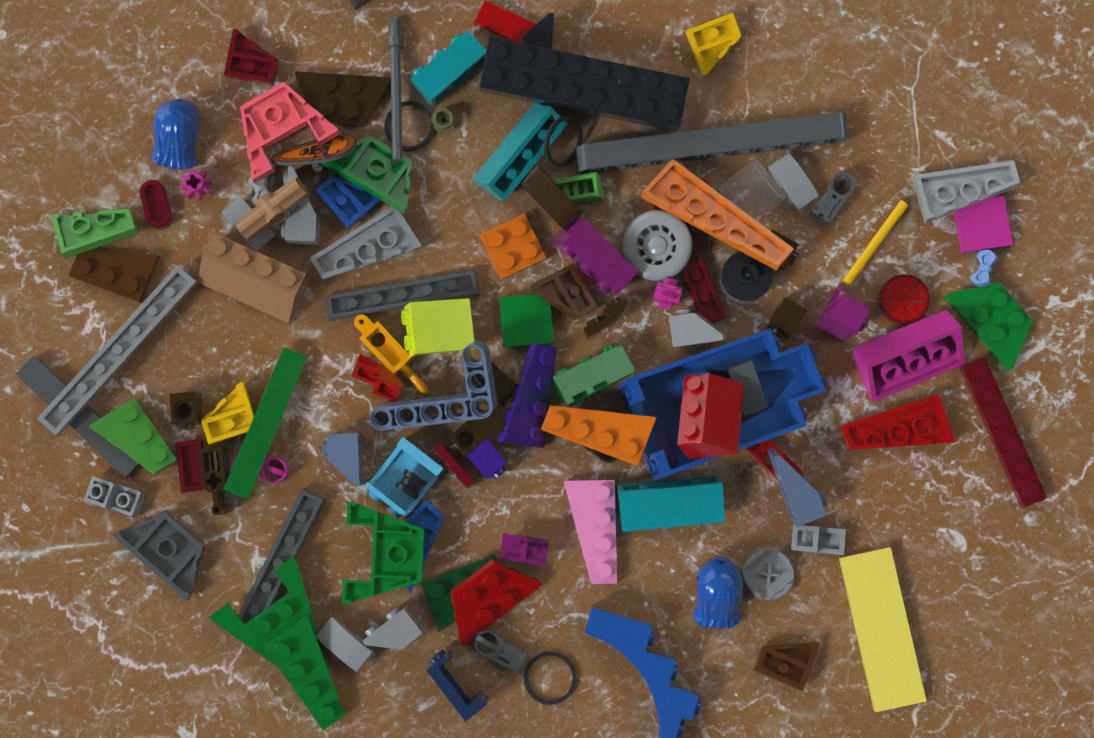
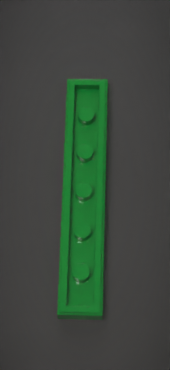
[223,347,307,499]

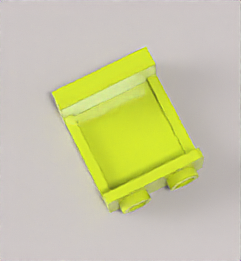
[401,298,475,357]

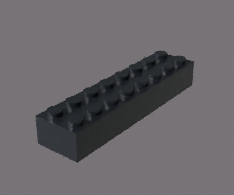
[479,37,690,132]

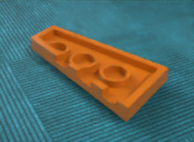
[541,405,657,467]

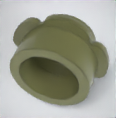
[431,108,456,132]

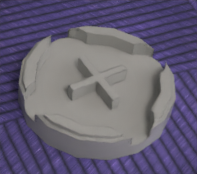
[742,548,794,600]

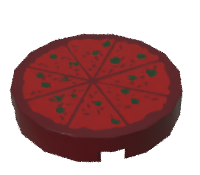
[878,274,930,325]

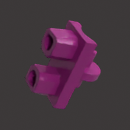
[499,533,549,565]

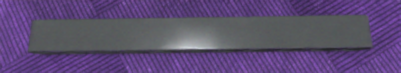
[576,112,850,174]

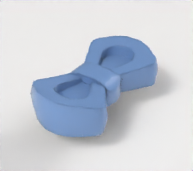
[970,250,998,287]

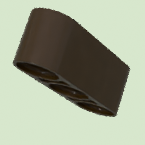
[520,164,583,231]

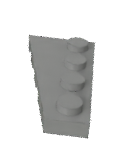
[310,207,423,281]

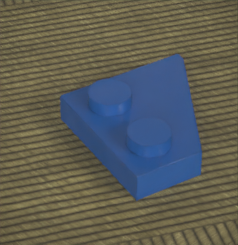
[315,174,382,229]

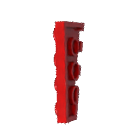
[840,394,956,450]

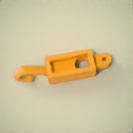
[354,314,429,394]

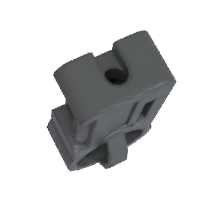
[811,172,855,223]
[474,629,527,672]

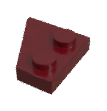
[224,28,279,86]

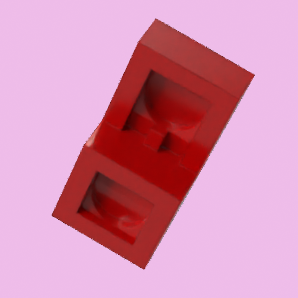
[351,354,403,402]

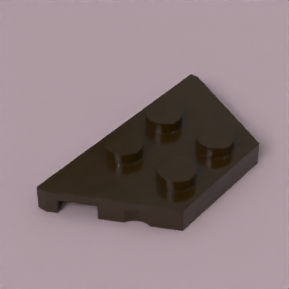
[295,71,391,127]

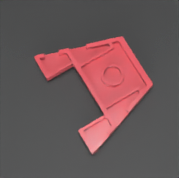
[240,82,340,183]

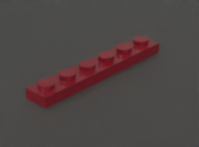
[959,357,1047,508]

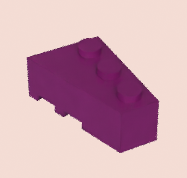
[552,219,638,295]
[815,284,870,342]

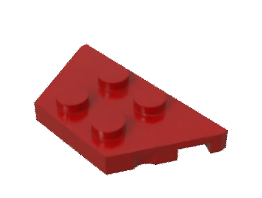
[450,560,542,646]

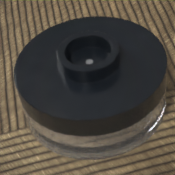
[719,251,773,305]

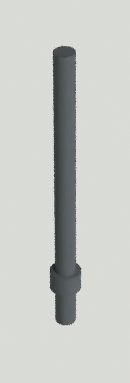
[388,18,403,163]

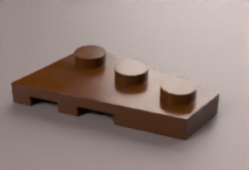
[68,253,160,303]

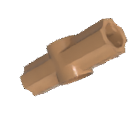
[236,177,310,241]

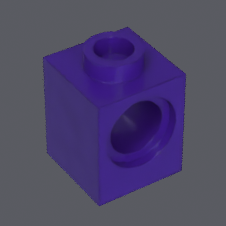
[467,439,507,480]

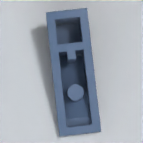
[768,448,827,527]

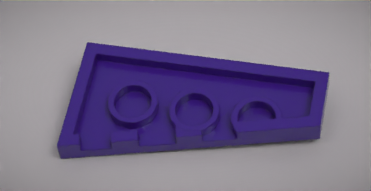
[497,343,557,448]

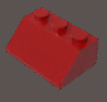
[677,373,744,459]

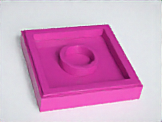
[954,196,1013,254]

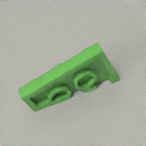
[50,209,138,259]
[89,398,177,475]

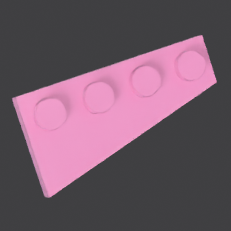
[563,480,617,584]

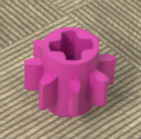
[180,168,213,201]
[653,277,682,310]

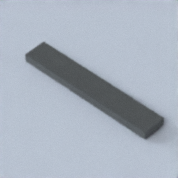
[325,269,479,321]
[16,356,140,478]
[238,488,326,623]

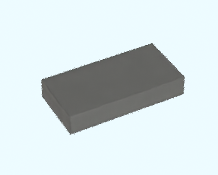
[726,359,769,416]

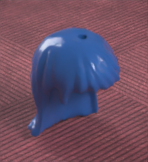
[151,99,200,170]
[692,557,743,630]

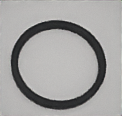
[384,101,434,151]
[544,116,583,167]
[524,651,576,705]

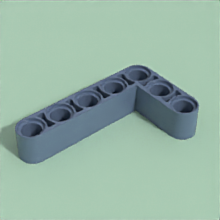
[370,340,497,430]

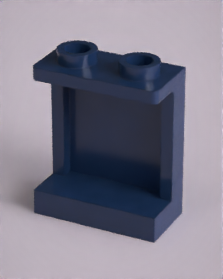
[426,649,488,722]

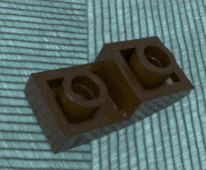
[583,297,628,340]

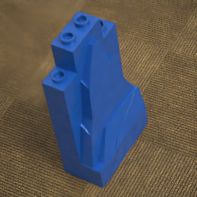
[618,329,826,481]

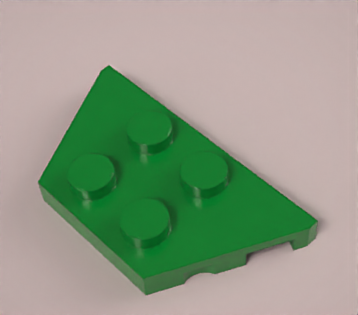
[322,135,412,214]
[943,282,1033,372]

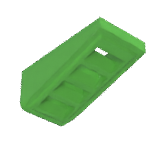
[553,172,604,204]

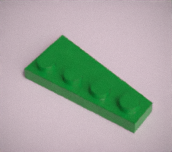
[263,614,345,730]

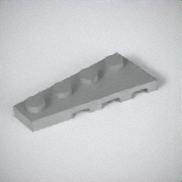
[913,160,1020,224]

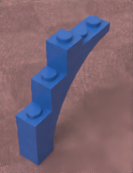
[585,606,701,738]

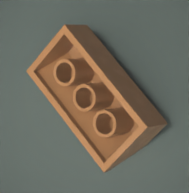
[198,232,311,324]

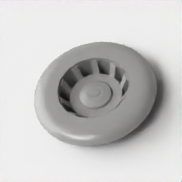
[622,210,692,281]

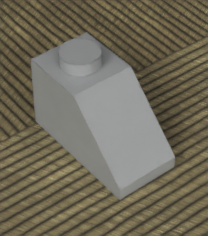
[669,309,728,347]

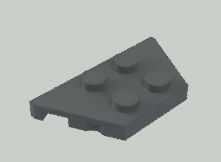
[112,512,205,601]

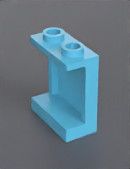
[365,437,445,518]

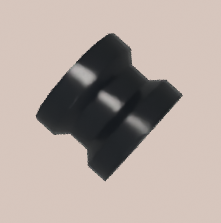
[395,469,427,499]

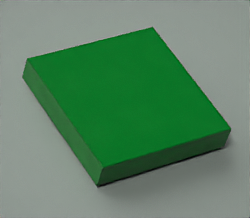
[499,294,554,348]

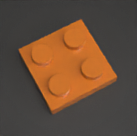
[479,213,546,281]

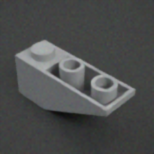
[281,166,320,246]

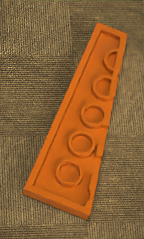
[641,159,794,271]

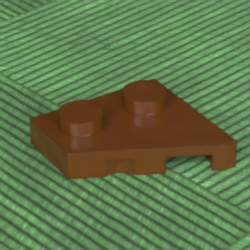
[530,264,598,321]
[753,642,820,691]

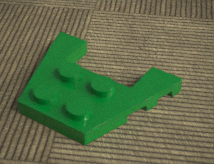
[342,501,425,604]
[209,556,318,665]

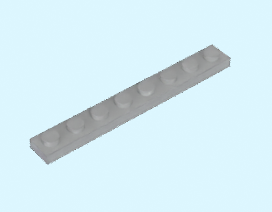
[37,265,198,436]

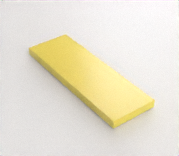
[839,547,926,712]

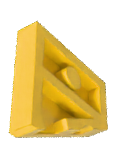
[685,13,741,77]
[201,382,255,445]

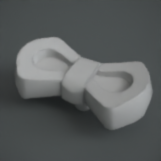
[248,176,269,206]

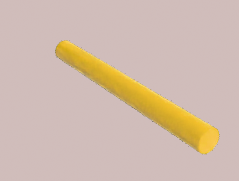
[842,200,908,286]

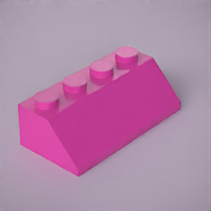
[853,310,965,402]

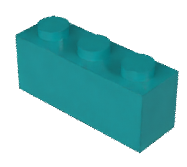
[411,30,487,107]

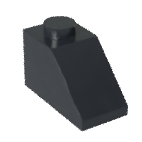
[522,13,554,49]

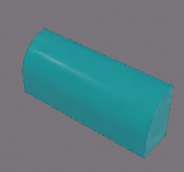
[472,103,568,201]
[617,475,725,532]

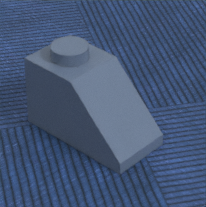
[323,433,363,485]

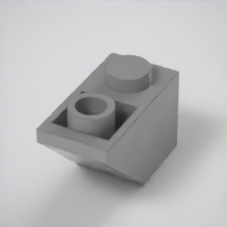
[362,607,425,650]

